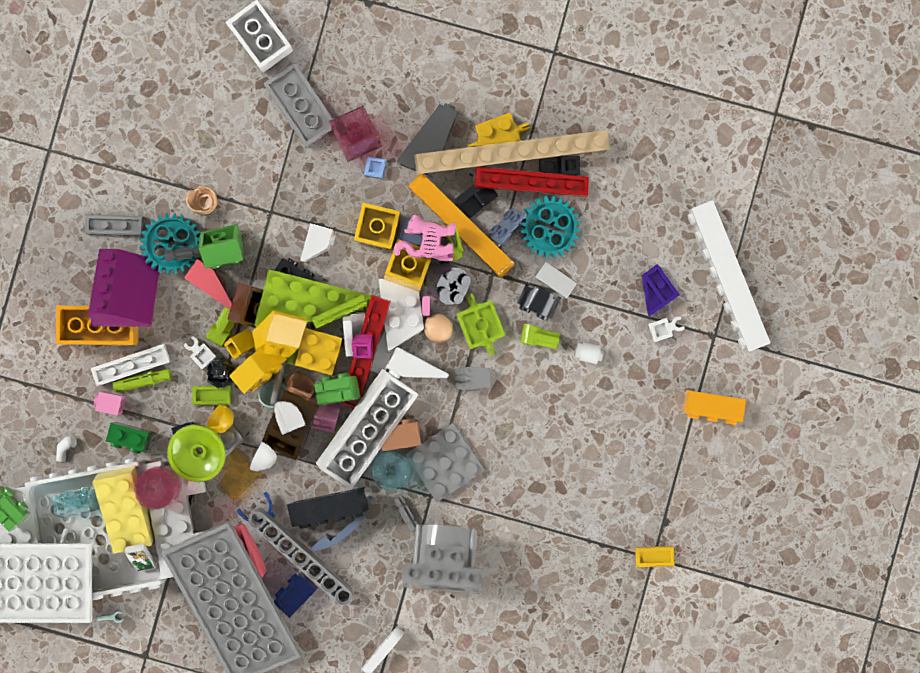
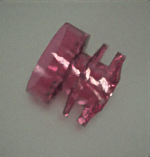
[134,465,182,510]

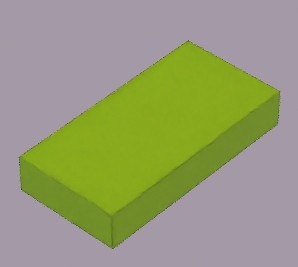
[192,385,232,405]

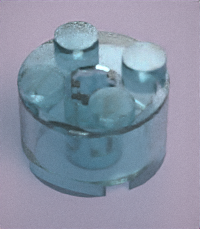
[372,450,411,491]

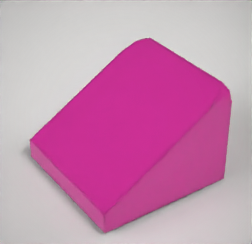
[351,334,373,358]

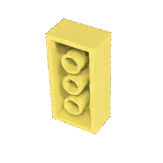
[92,466,155,554]

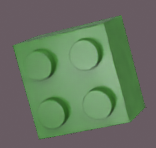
[199,224,244,269]

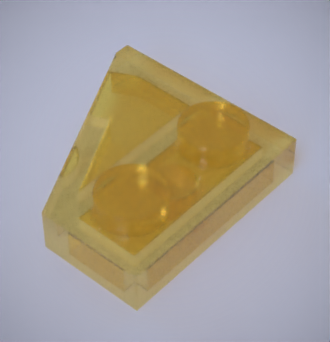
[221,448,262,501]

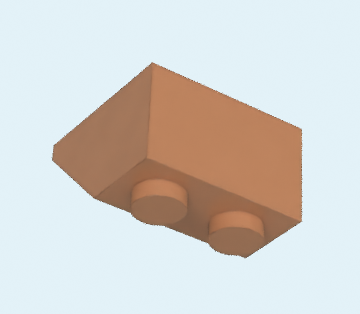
[382,417,422,451]

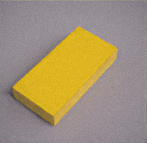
[635,546,675,567]

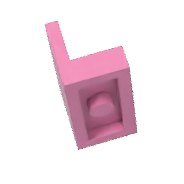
[308,397,341,433]

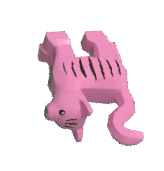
[394,215,456,261]

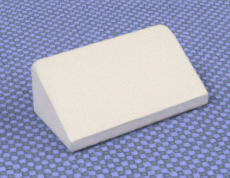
[535,262,577,299]

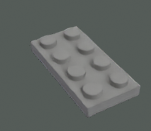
[263,62,338,148]

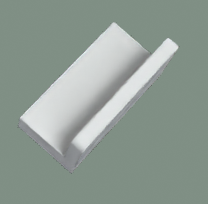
[342,312,365,357]

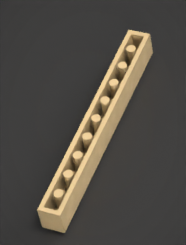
[414,130,609,174]

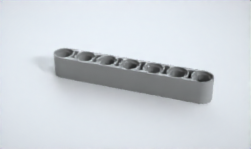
[248,508,352,605]

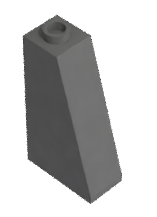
[397,103,458,178]

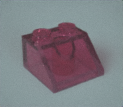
[328,106,382,162]

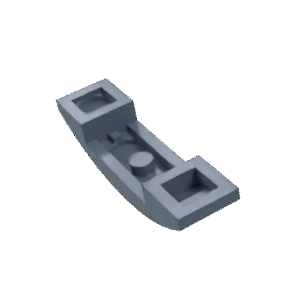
[310,495,372,551]

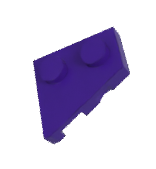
[641,264,680,316]

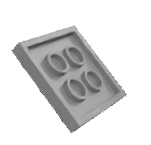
[405,423,485,502]

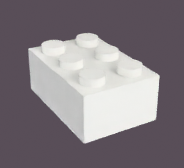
[226,0,294,73]

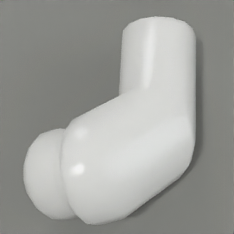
[56,436,77,462]

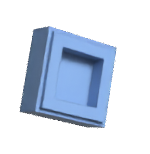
[364,156,387,179]

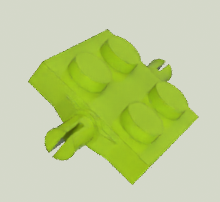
[456,293,506,356]

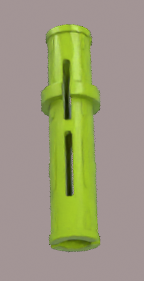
[113,368,172,393]

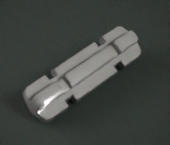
[393,496,419,532]

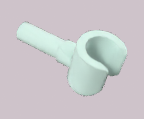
[97,610,124,623]

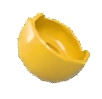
[206,405,234,434]

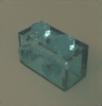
[52,486,100,518]

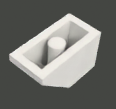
[300,223,336,263]

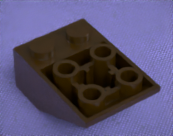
[261,389,319,460]

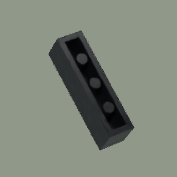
[287,487,369,529]

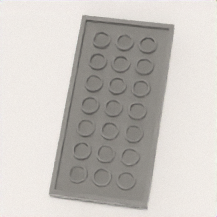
[161,520,302,673]

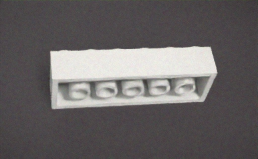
[316,369,419,489]

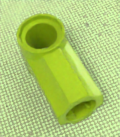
[205,307,236,348]
[520,324,560,349]

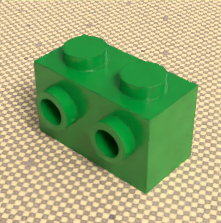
[106,422,153,454]

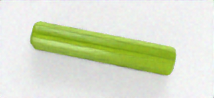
[312,295,367,328]

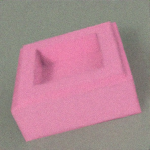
[422,296,430,316]

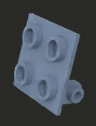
[488,208,527,246]

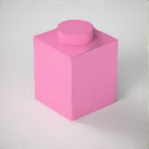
[94,391,126,415]

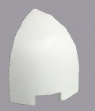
[275,401,305,435]
[250,442,277,472]

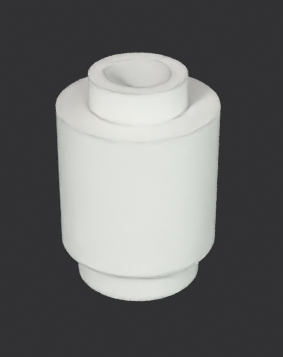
[575,342,604,364]

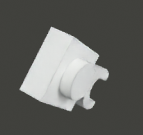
[648,317,685,342]
[184,336,218,371]

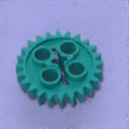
[519,196,581,258]
[139,213,200,275]

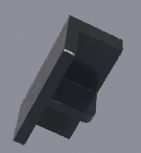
[455,184,498,219]

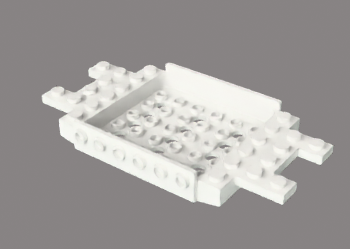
[0,458,206,600]

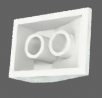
[386,347,449,378]

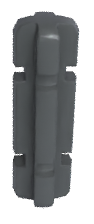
[164,246,201,262]

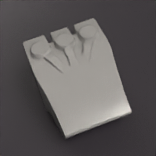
[455,367,491,390]

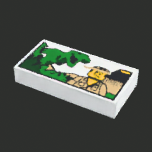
[125,544,156,572]

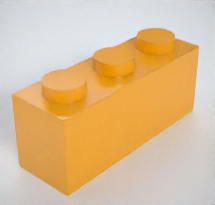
[682,390,746,425]

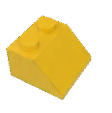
[383,239,431,292]
[252,311,307,357]

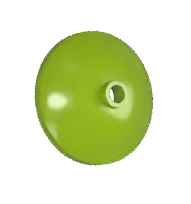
[167,425,226,482]

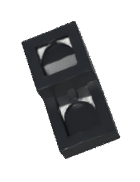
[539,156,581,176]

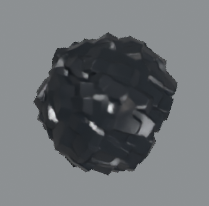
[206,357,236,389]

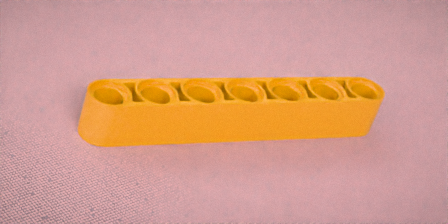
[408,174,515,278]

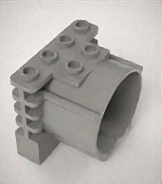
[402,524,483,594]

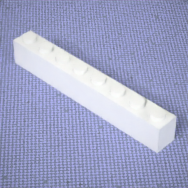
[688,200,770,352]

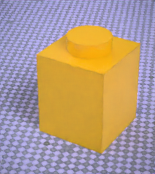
[224,328,255,360]

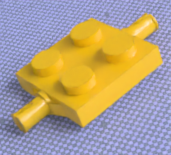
[467,112,531,148]

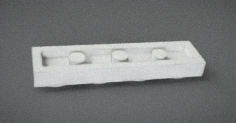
[91,344,171,387]

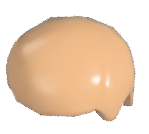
[186,186,218,215]
[423,313,454,343]

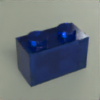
[274,572,318,618]

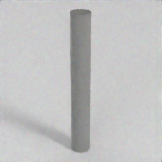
[270,363,286,407]

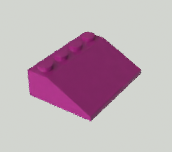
[88,249,160,327]

